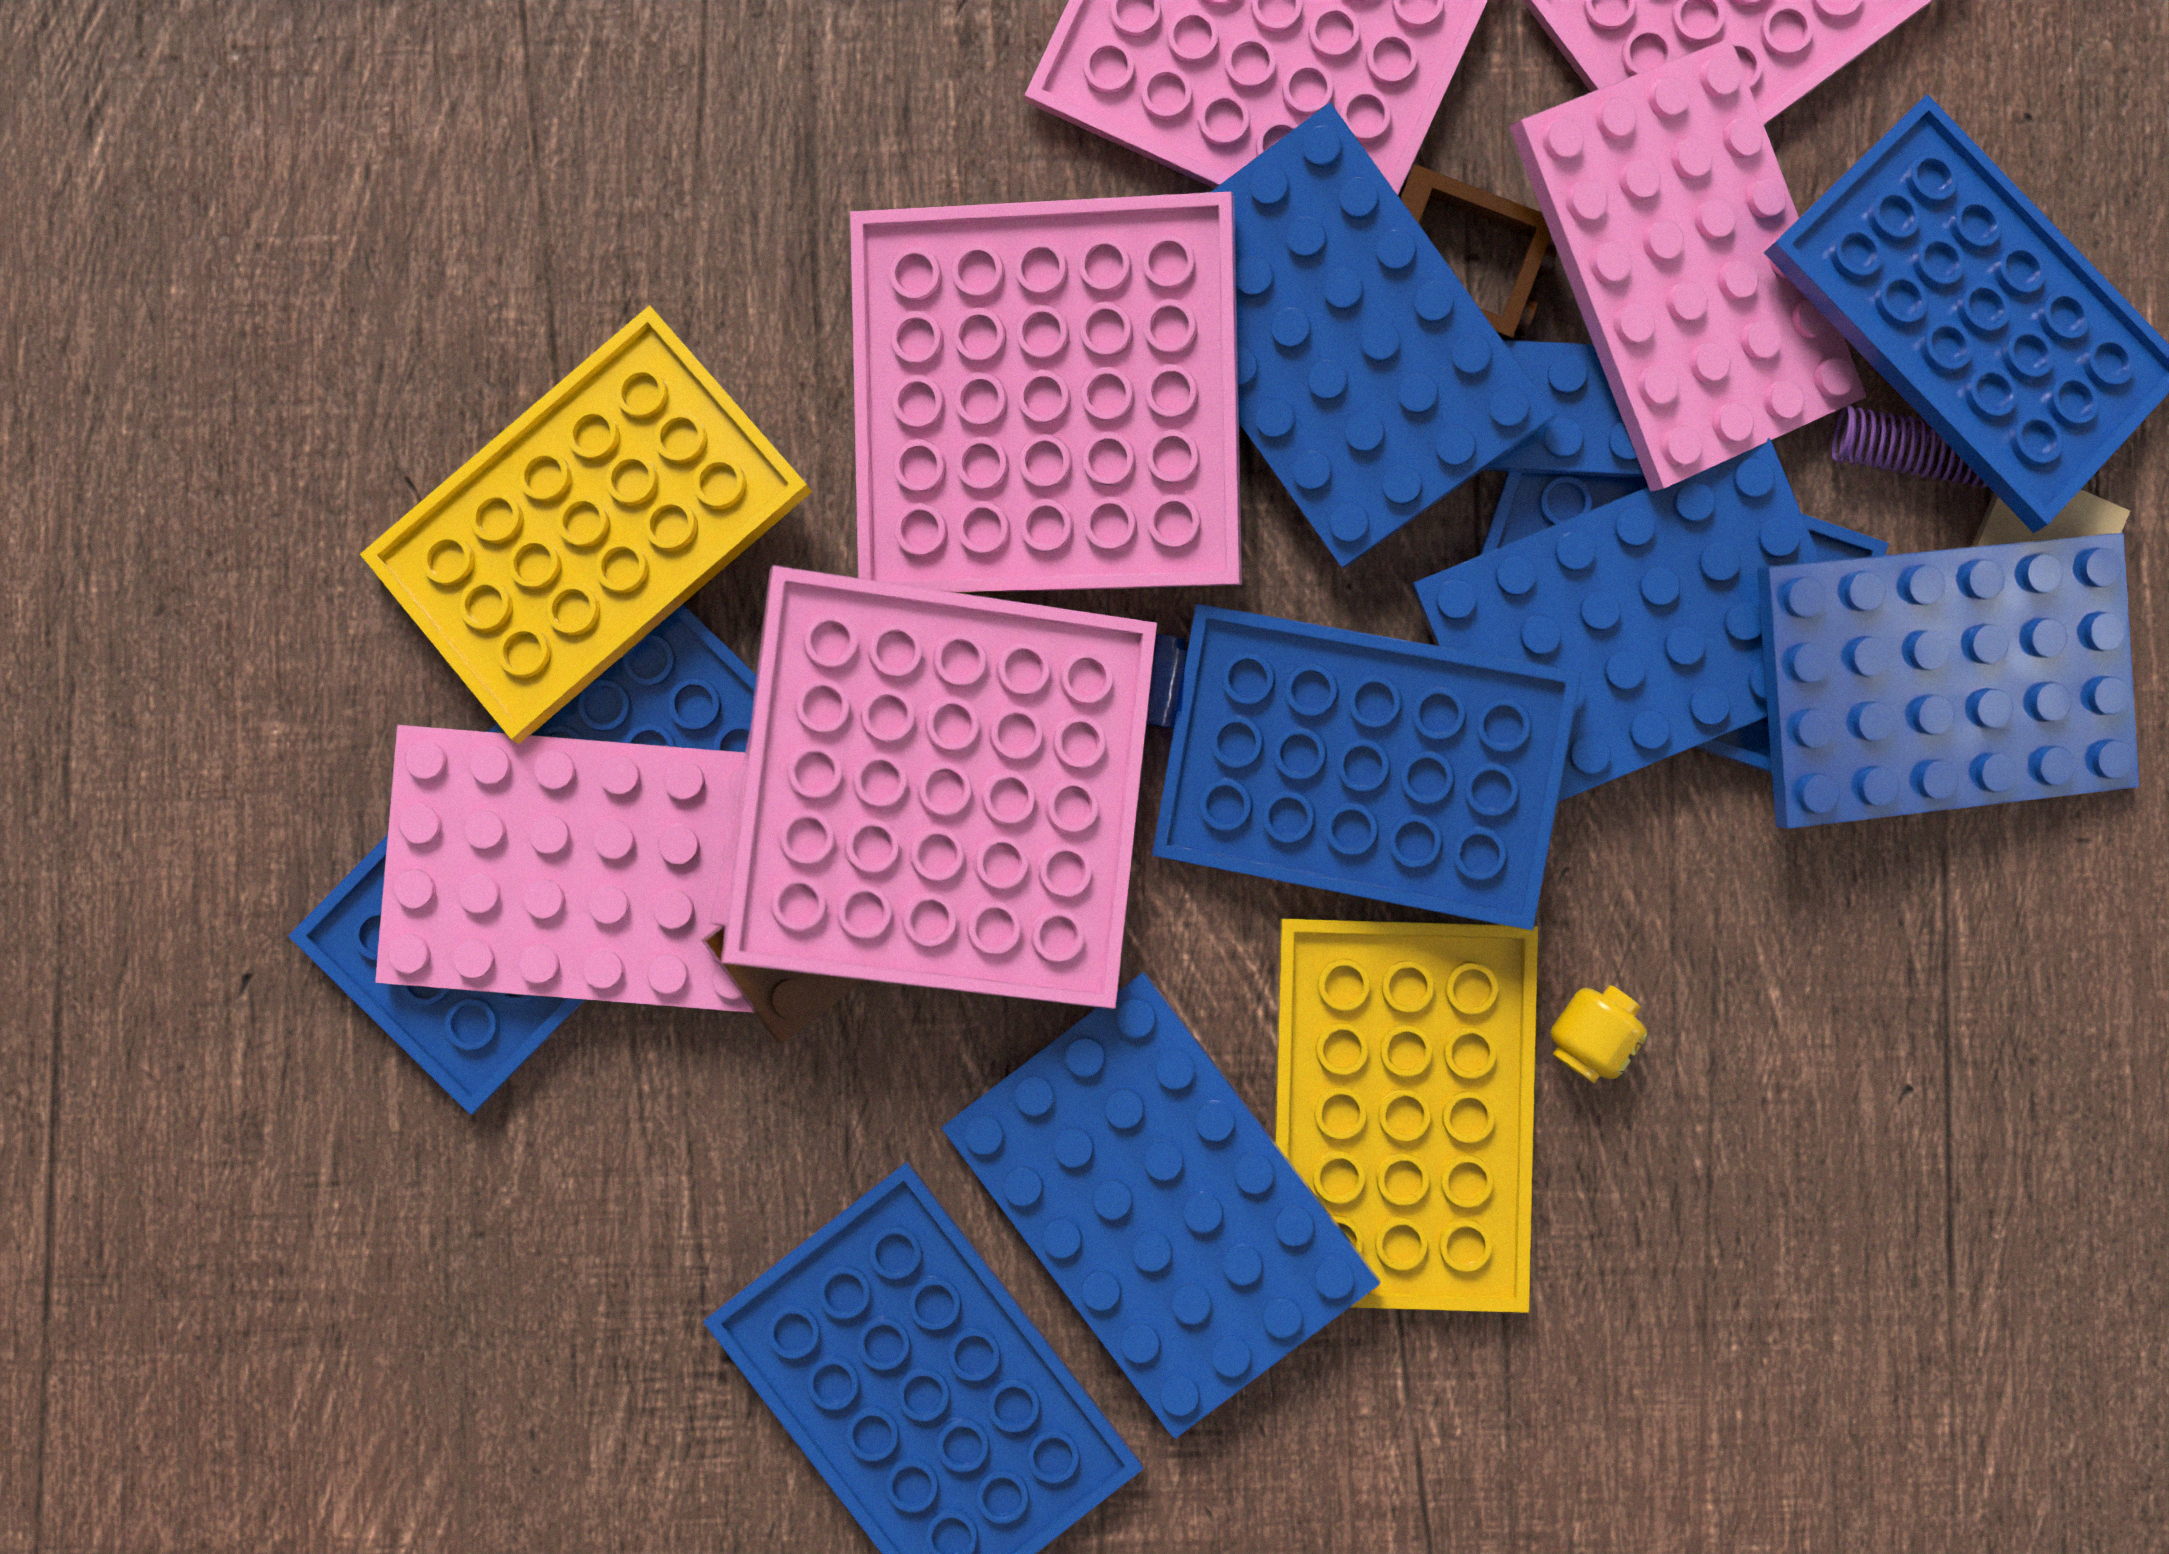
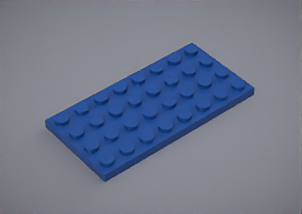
[288,604,757,1115]

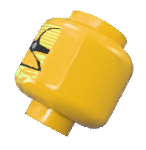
[1550,985,1647,1084]

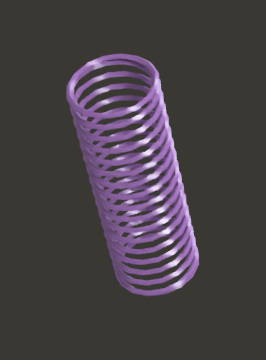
[1832,405,1987,488]

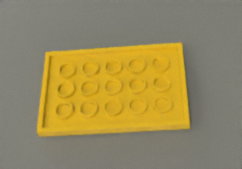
[360,305,812,744]
[1274,918,1538,1313]

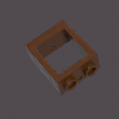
[1400,164,1558,341]

